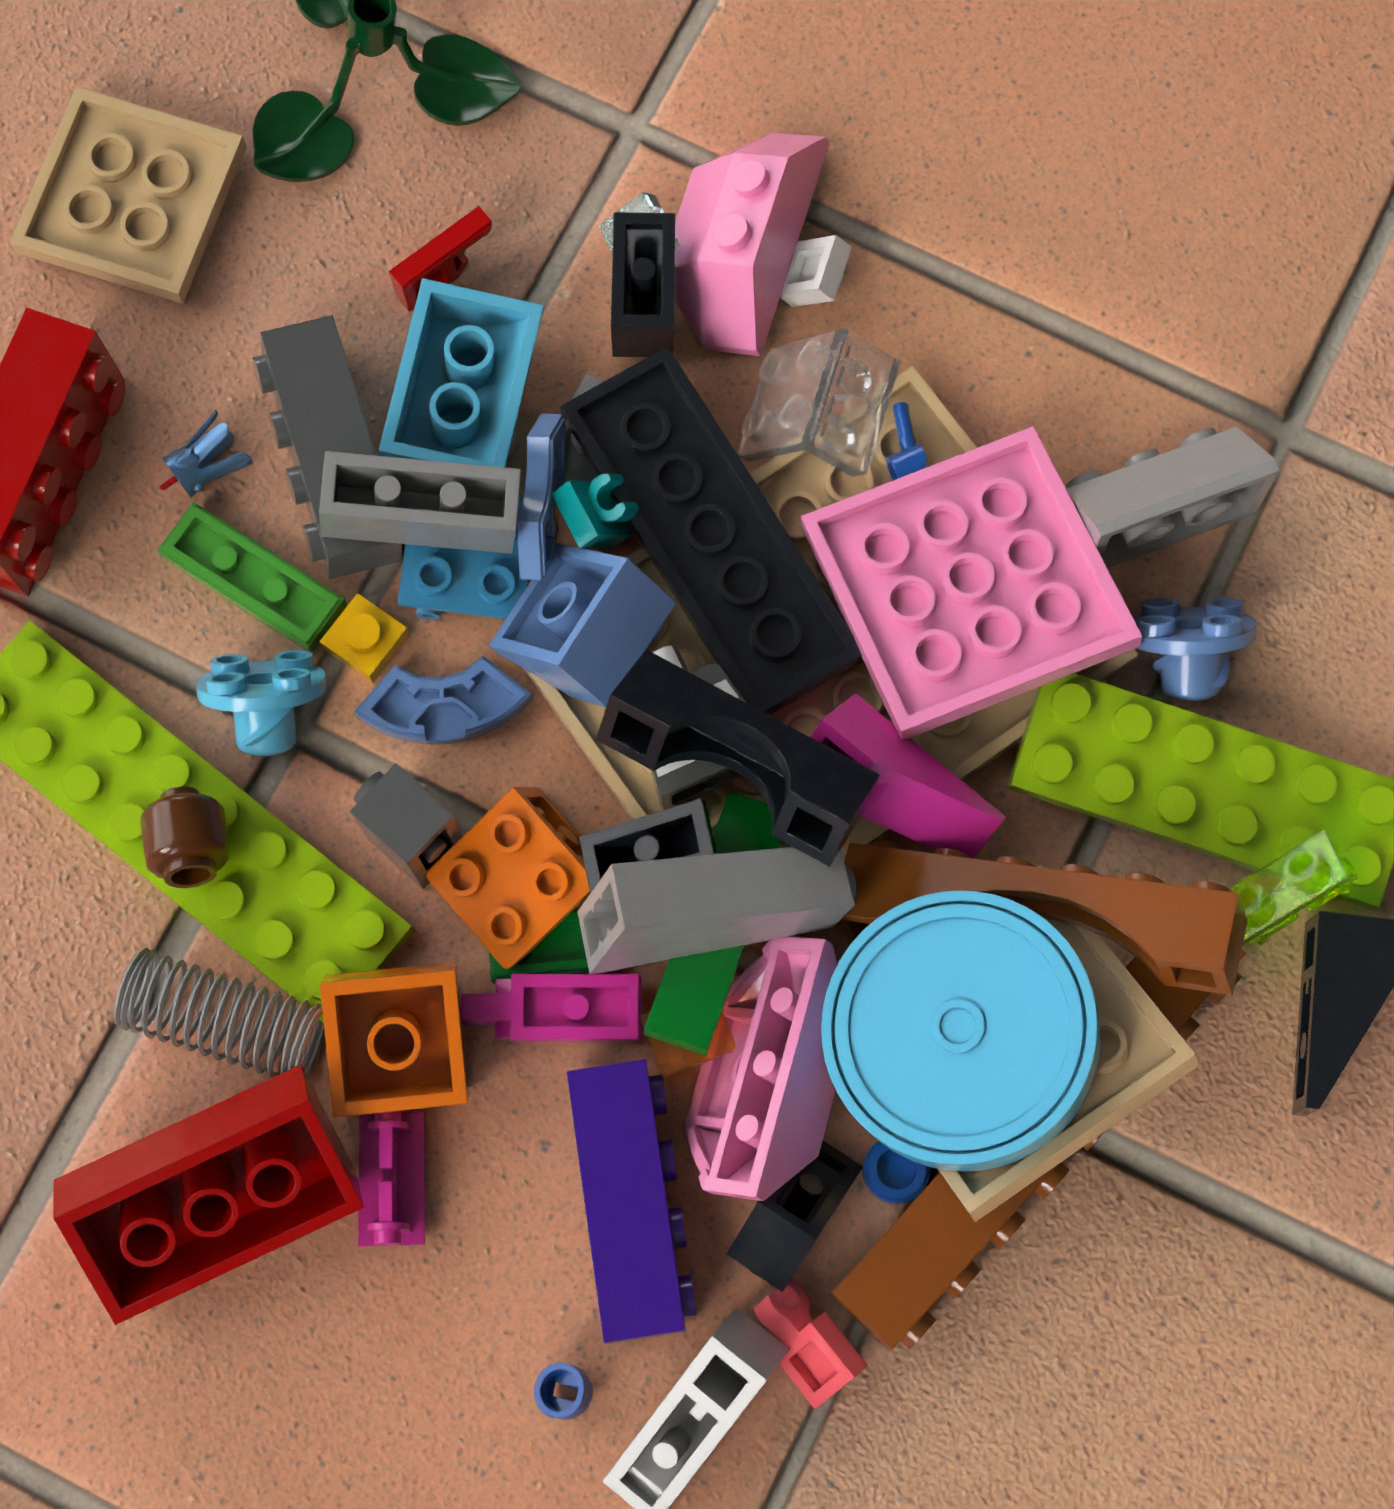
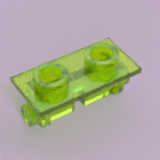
[1229,830,1358,947]

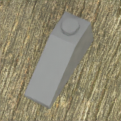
[602,1307,790,1509]

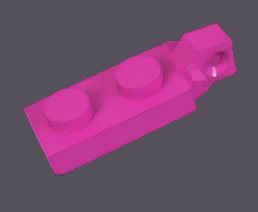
[461,974,642,1043]

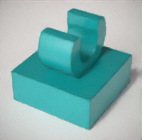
[551,474,639,549]

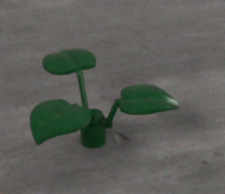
[252,0,521,182]

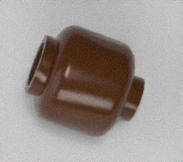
[140,786,230,888]

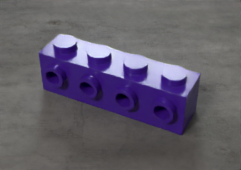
[567,1059,697,1344]

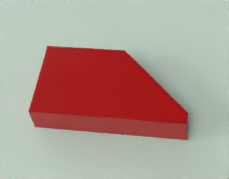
[389,206,492,312]

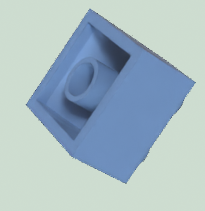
[489,543,676,707]

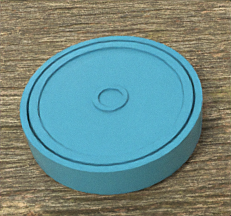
[821,890,1101,1172]

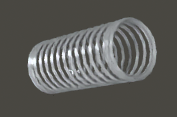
[114,948,325,1078]

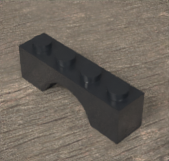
[596,649,880,867]

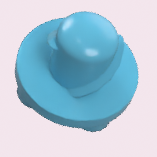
[196,650,326,756]

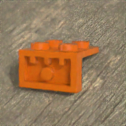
[426,787,590,969]

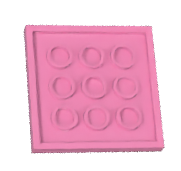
[801,426,1142,739]

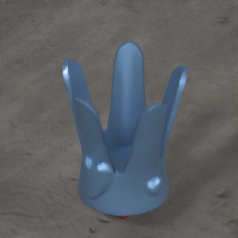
[160,410,253,498]

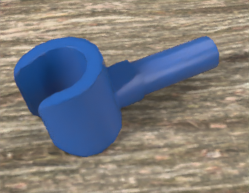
[886,402,927,481]

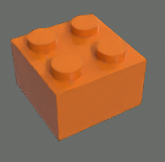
[320,962,469,1118]

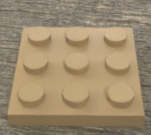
[9,87,247,304]

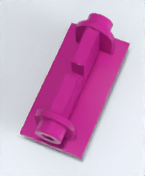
[358,1110,425,1247]

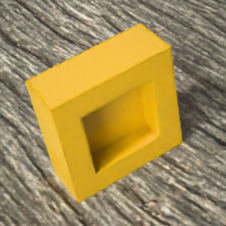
[319,593,410,683]

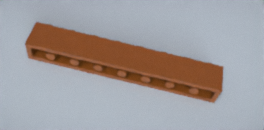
[829,949,1246,1351]

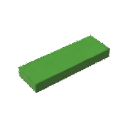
[157,502,347,653]

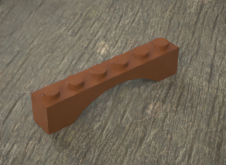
[837,840,1248,995]

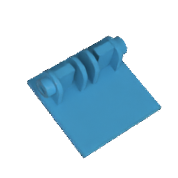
[397,498,528,620]

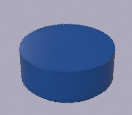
[862,1141,930,1205]

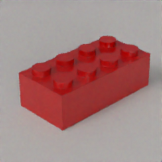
[0,307,126,597]
[53,1065,364,1325]

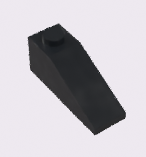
[1292,911,1394,1116]

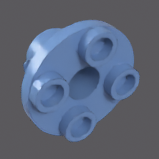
[1133,598,1256,701]

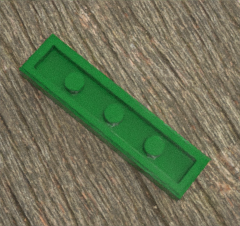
[644,791,781,1056]

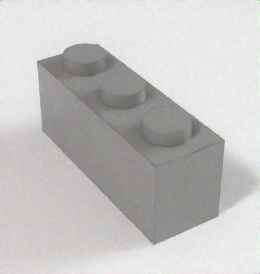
[319,451,521,554]

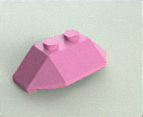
[674,133,830,356]
[684,937,837,1201]

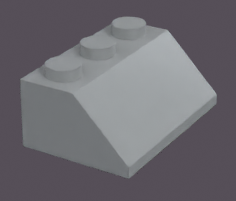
[1066,427,1280,568]

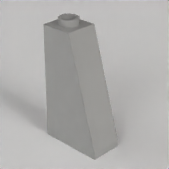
[577,847,856,974]

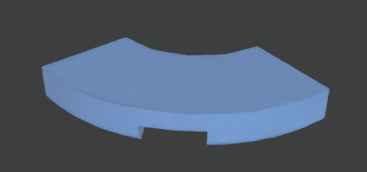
[517,413,565,581]
[354,656,533,745]

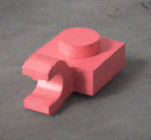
[753,1278,868,1409]

